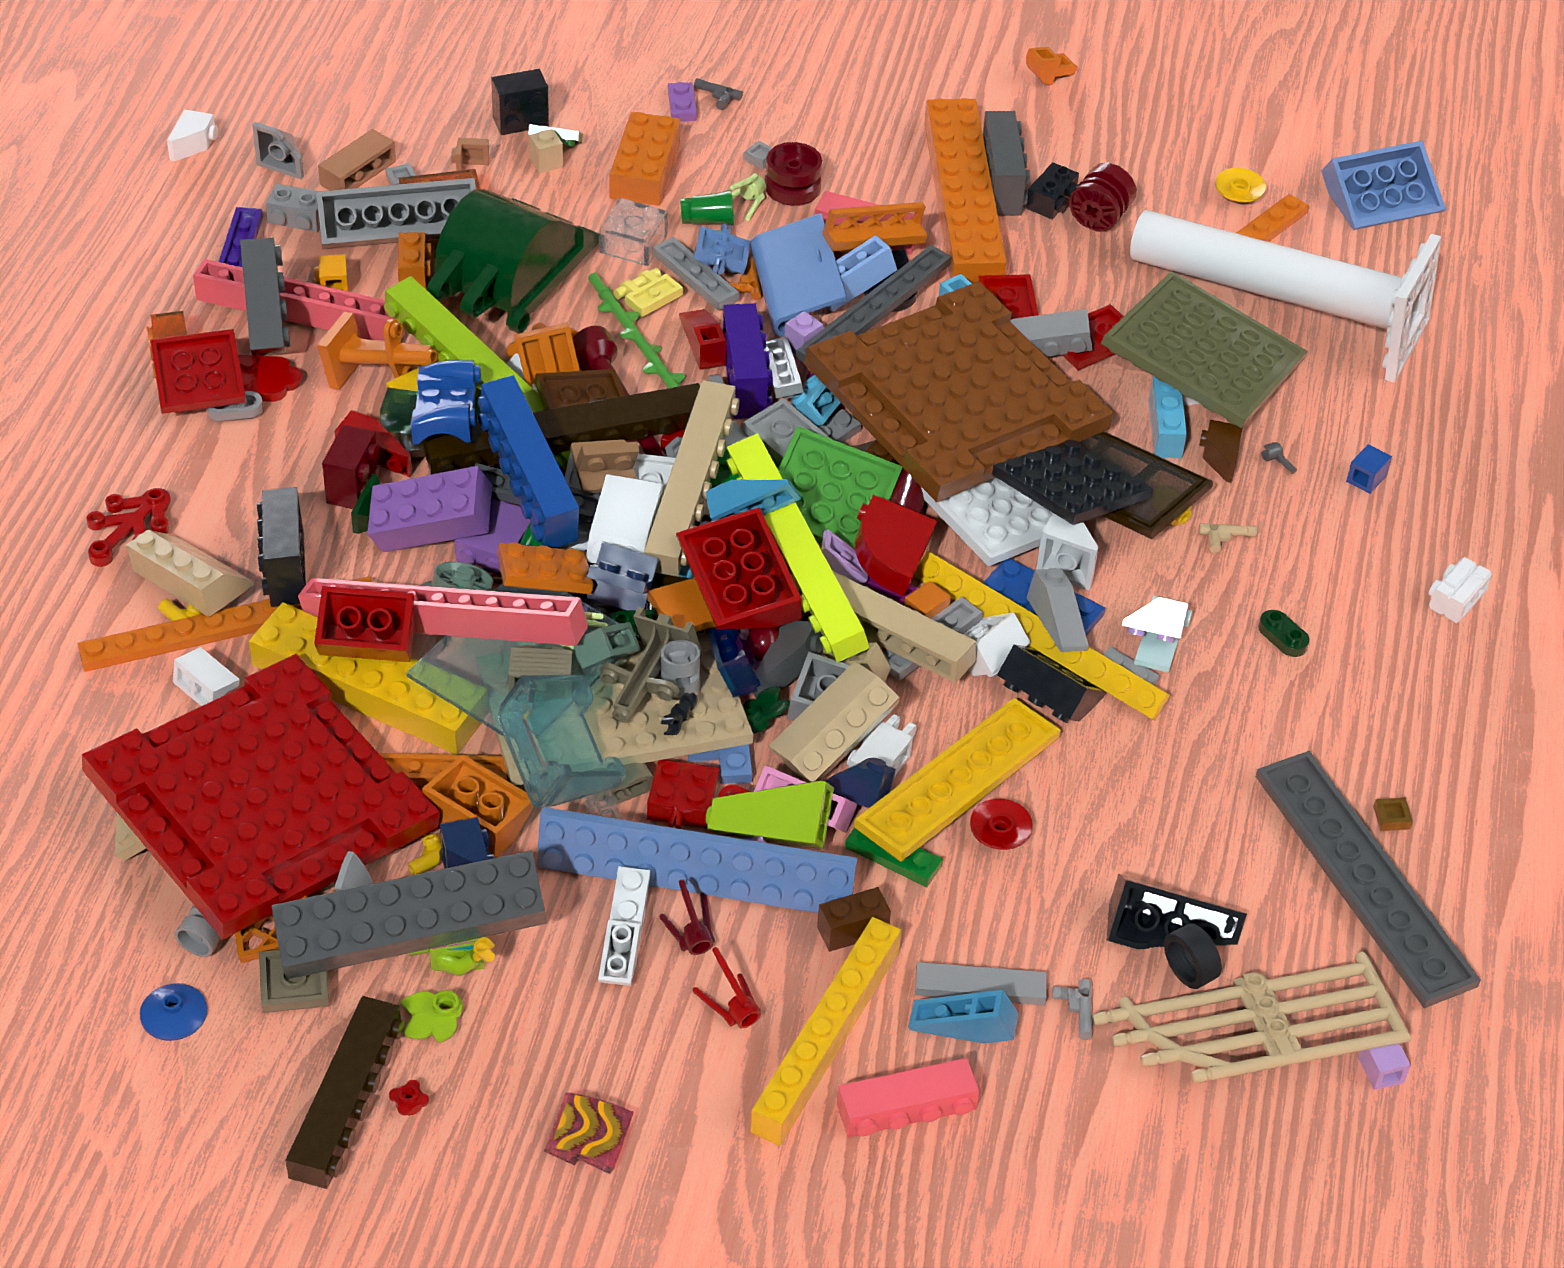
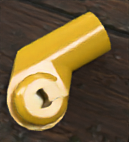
[158,598,202,621]
[407,834,442,876]

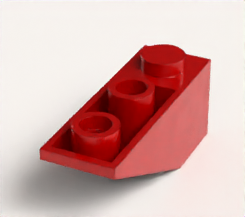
[679,309,726,369]
[334,410,412,477]

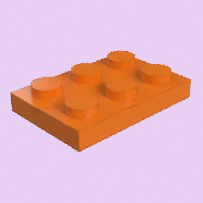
[496,542,593,594]

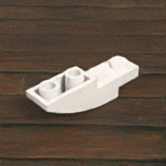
[598,866,650,986]

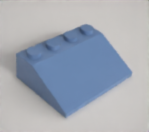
[1321,140,1446,230]

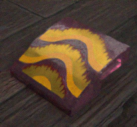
[544,1092,634,1174]

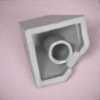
[252,122,304,180]

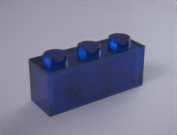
[708,627,761,698]

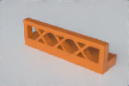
[822,202,928,251]

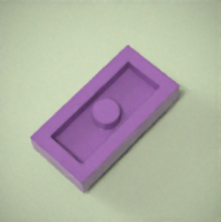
[668,82,697,122]

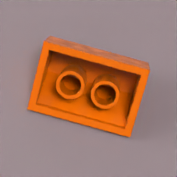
[422,754,536,858]

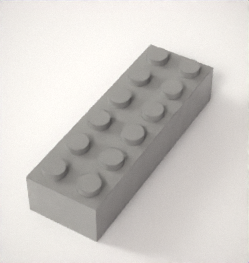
[316,178,476,249]

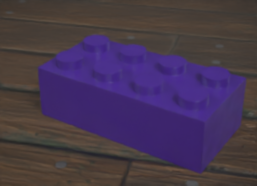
[722,303,773,419]

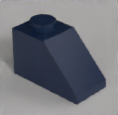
[824,758,896,808]

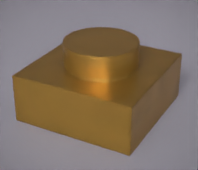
[1373,797,1413,831]

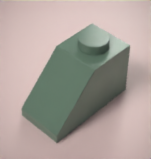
[574,622,641,669]

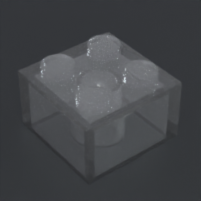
[599,198,668,266]

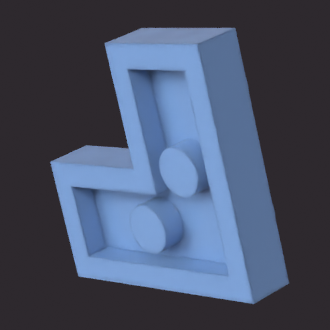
[688,744,752,784]

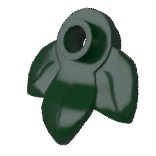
[742,686,790,734]

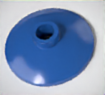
[140,984,207,1041]

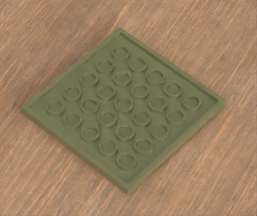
[1101,271,1308,428]

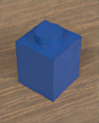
[1346,444,1392,494]

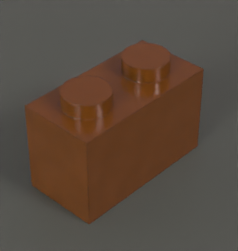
[817,887,891,952]

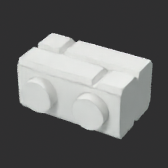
[1429,557,1492,623]

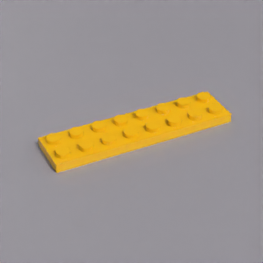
[854,698,1060,861]

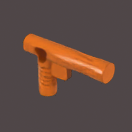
[728,257,761,300]

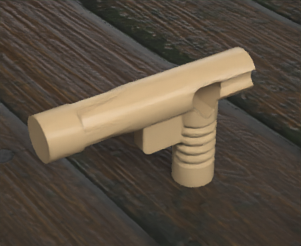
[1199,523,1257,553]

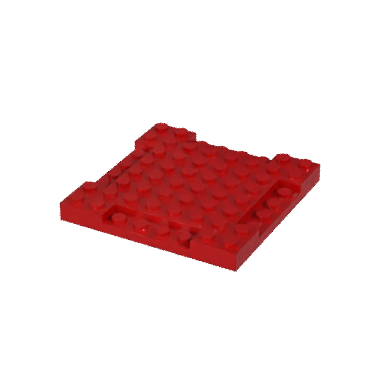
[82,654,440,940]

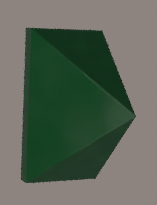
[351,474,381,534]

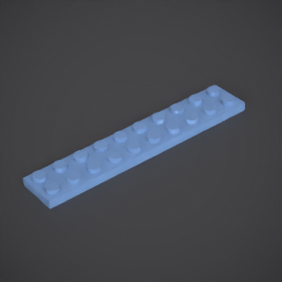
[537,807,857,913]

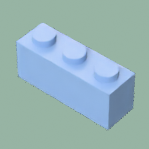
[827,235,897,312]

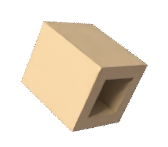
[529,129,563,174]

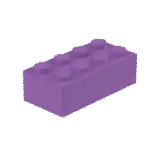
[367,466,492,552]

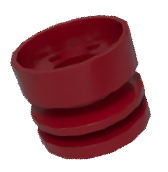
[1069,163,1137,232]

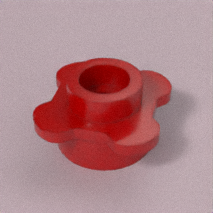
[389,1080,429,1116]

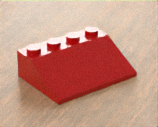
[676,507,802,630]

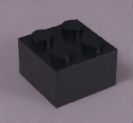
[491,68,549,135]

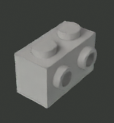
[266,184,320,232]

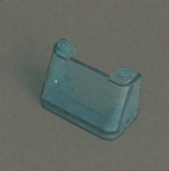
[498,675,627,808]

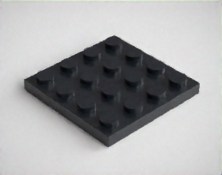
[992,440,1153,525]

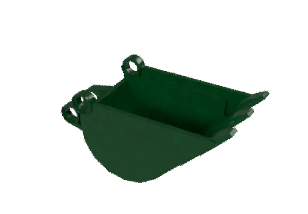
[427,189,606,334]

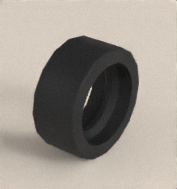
[1164,923,1222,989]

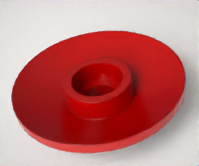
[970,799,1033,850]

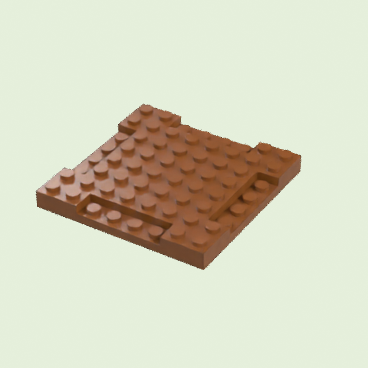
[804,281,1114,502]

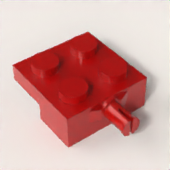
[647,759,719,829]

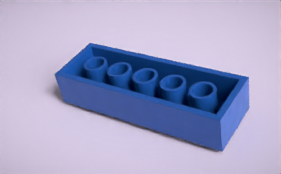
[478,375,579,548]

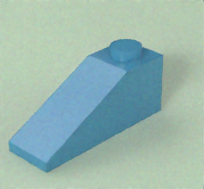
[706,479,801,521]
[908,990,1019,1044]

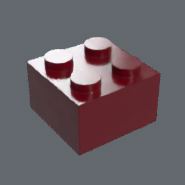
[322,425,381,509]

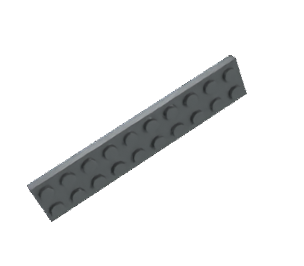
[1255,751,1481,1008]

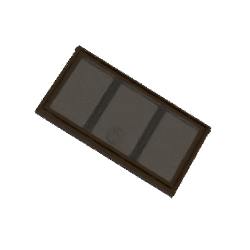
[1080,431,1213,540]

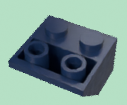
[440,817,494,869]

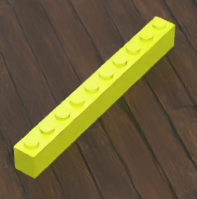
[726,433,870,663]

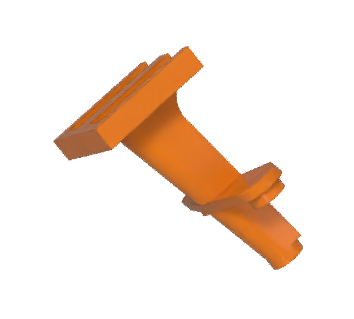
[317,312,438,390]
[506,322,580,388]

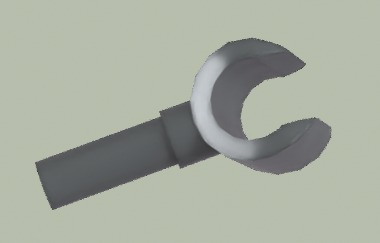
[1261,442,1297,474]

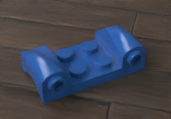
[411,360,481,444]

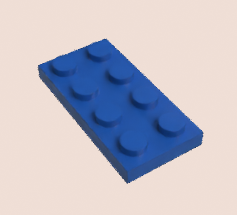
[983,558,1105,636]

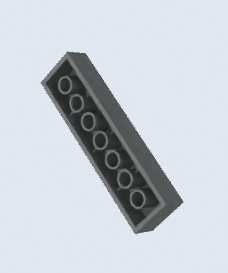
[272,850,547,979]

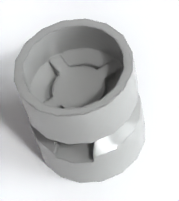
[661,640,700,698]
[174,905,221,957]

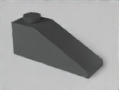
[749,620,823,699]

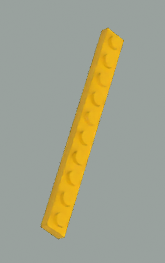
[914,550,1170,721]

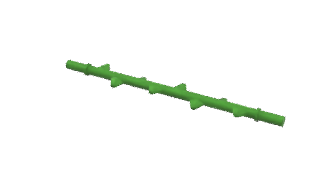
[588,273,686,388]

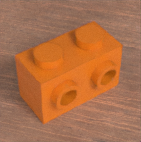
[398,232,431,289]

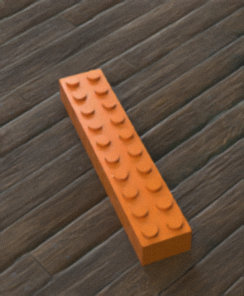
[924,98,1006,284]

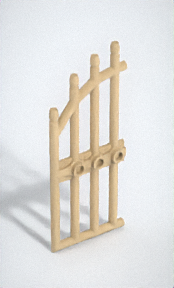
[1092,952,1412,1083]

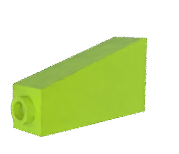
[706,781,834,849]

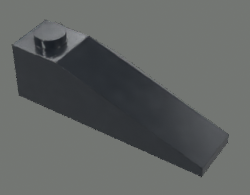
[1106,874,1247,950]

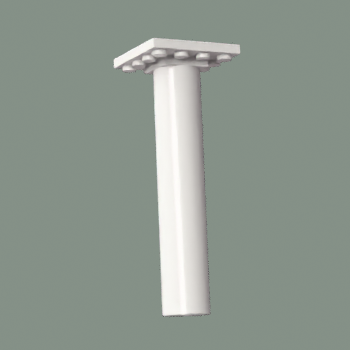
[1130,210,1441,383]

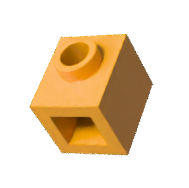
[314,254,348,291]

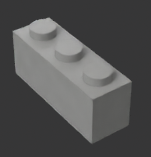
[1010,309,1092,357]

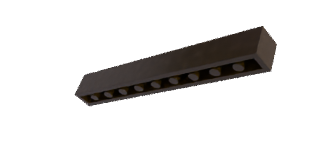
[423,383,700,475]

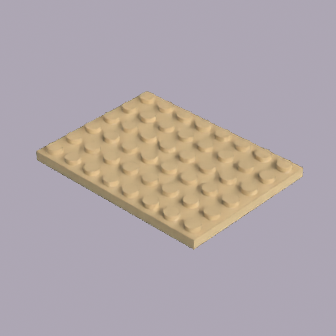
[476,628,753,786]

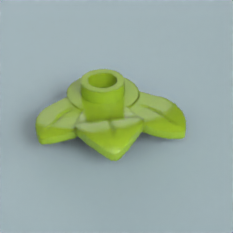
[401,990,463,1043]

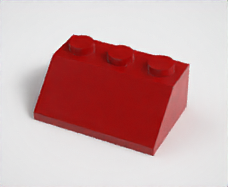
[314,586,414,662]

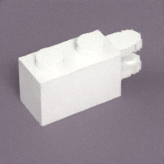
[847,714,917,777]

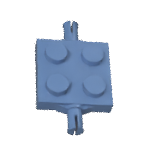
[693,224,751,274]

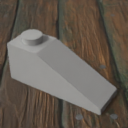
[1026,568,1089,652]

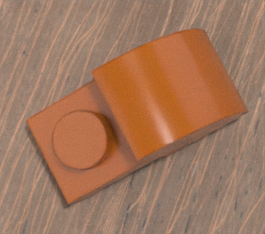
[1026,47,1077,85]

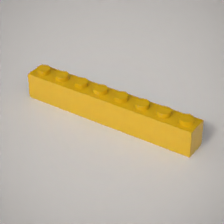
[750,917,902,1146]

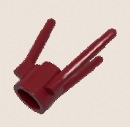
[659,879,715,955]

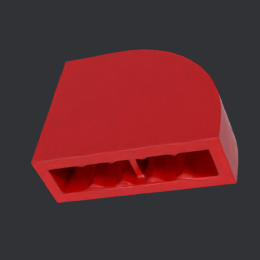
[855,494,937,596]

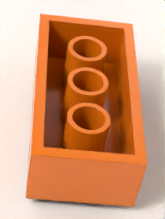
[609,112,680,206]

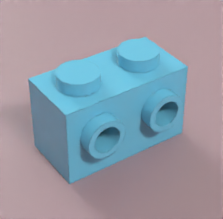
[791,375,841,427]

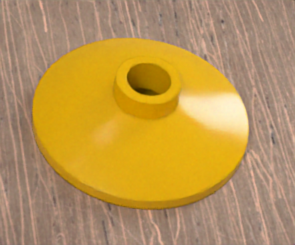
[1215,168,1266,202]

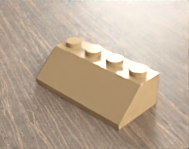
[126,530,254,617]
[768,661,900,783]

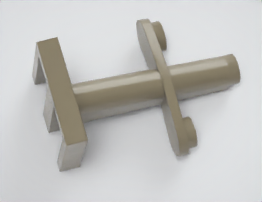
[600,607,702,723]

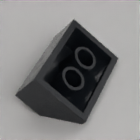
[997,644,1107,723]

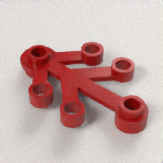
[86,488,171,567]

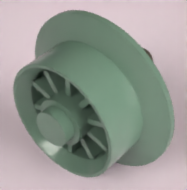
[420,562,493,591]

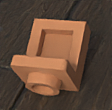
[451,137,489,173]

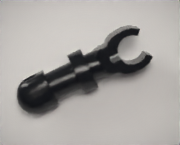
[661,692,698,735]

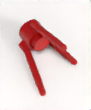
[692,947,761,1029]

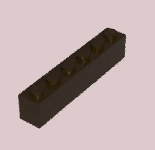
[285,996,405,1189]

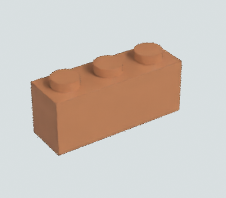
[318,129,396,191]

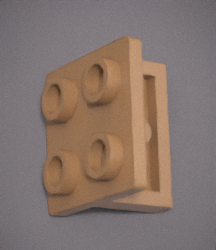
[570,439,639,494]

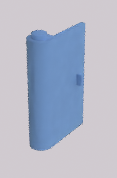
[750,213,847,337]

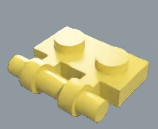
[613,268,683,317]

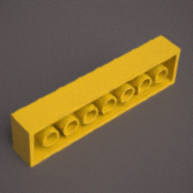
[249,602,489,755]

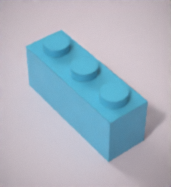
[1149,376,1187,458]

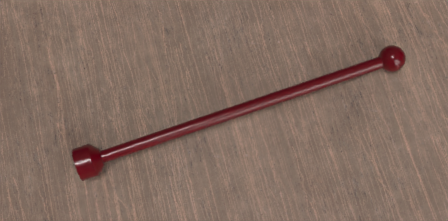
[572,325,779,661]

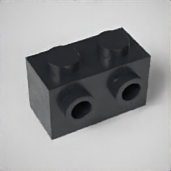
[1026,162,1079,220]

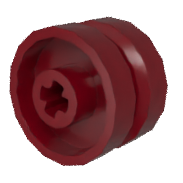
[765,142,822,206]

